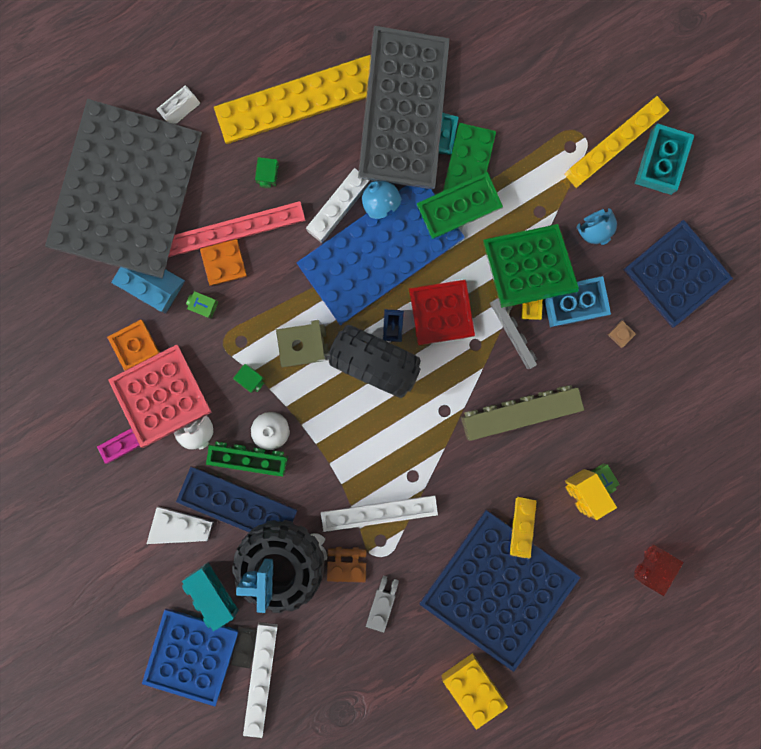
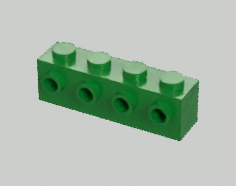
[206,441,288,477]

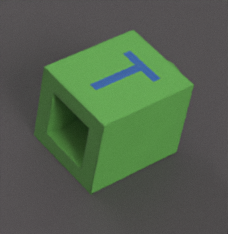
[186,291,218,319]
[591,463,620,494]

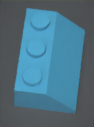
[111,267,185,313]

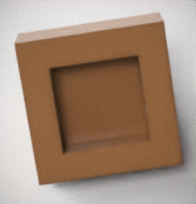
[608,321,636,348]

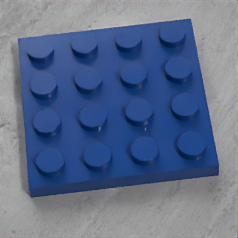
[142,608,239,706]

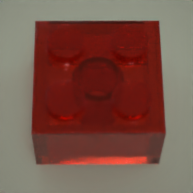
[634,545,684,596]

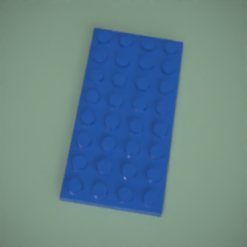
[296,186,465,326]

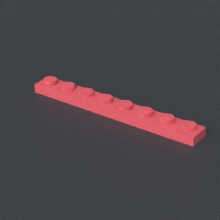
[168,201,306,258]

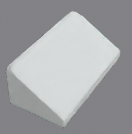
[157,85,200,124]

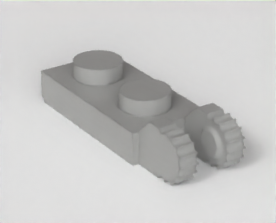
[366,576,399,633]

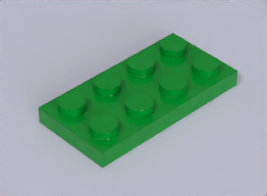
[443,123,496,191]
[416,172,503,240]

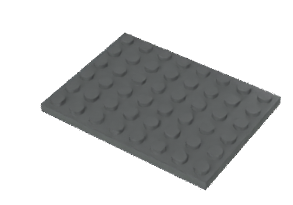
[45,99,202,279]

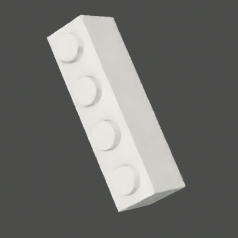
[306,168,370,243]

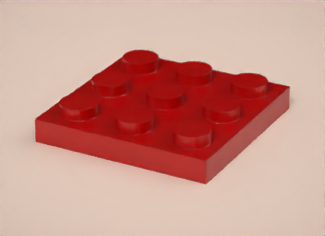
[409,279,475,346]

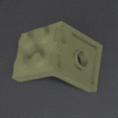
[276,320,330,367]

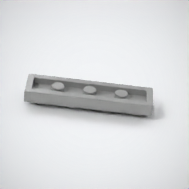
[490,298,537,369]

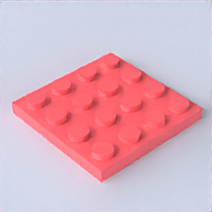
[108,345,212,448]

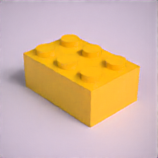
[565,469,617,520]
[441,653,508,730]

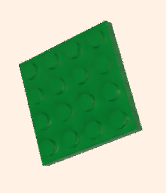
[483,224,579,308]

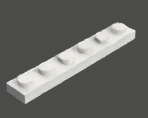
[321,495,438,532]
[243,622,278,738]

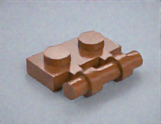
[327,547,366,582]

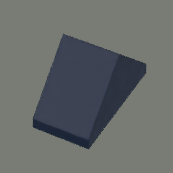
[383,309,404,342]

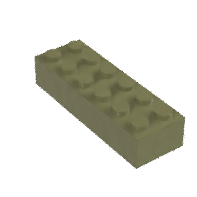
[461,385,584,441]

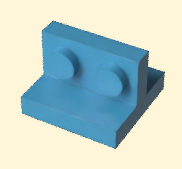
[236,559,273,613]

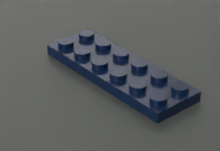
[176,466,297,532]

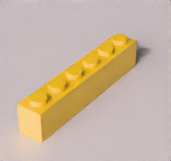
[564,96,670,188]

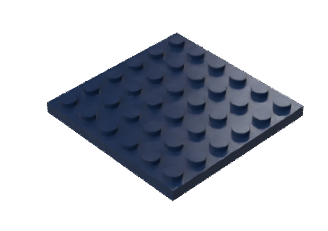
[419,509,581,672]

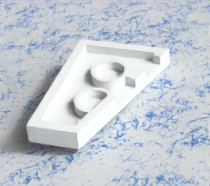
[147,506,213,544]

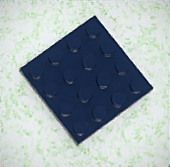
[623,220,733,328]

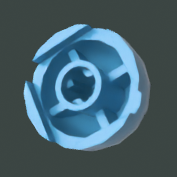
[362,181,402,219]
[577,209,617,245]

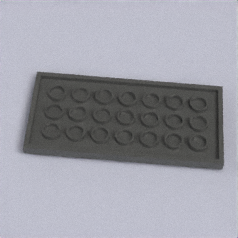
[358,26,450,189]

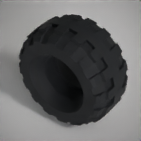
[329,325,421,398]
[232,520,324,613]

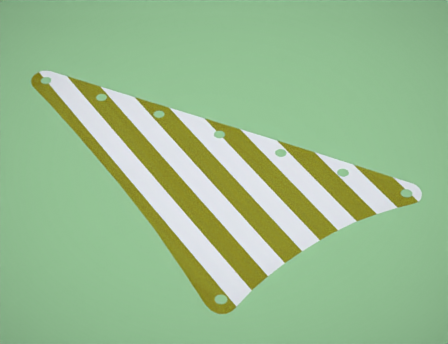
[223,130,588,557]

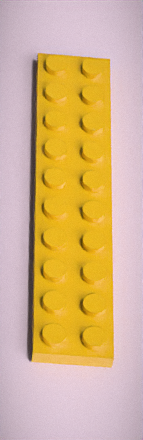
[214,55,371,144]

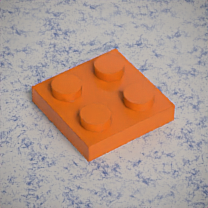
[200,239,247,286]
[107,319,160,371]

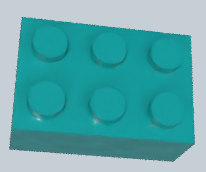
[635,124,694,195]
[182,562,239,632]

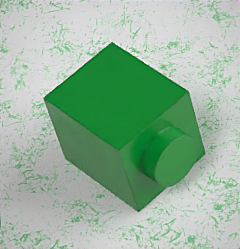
[255,157,279,188]
[233,364,265,393]

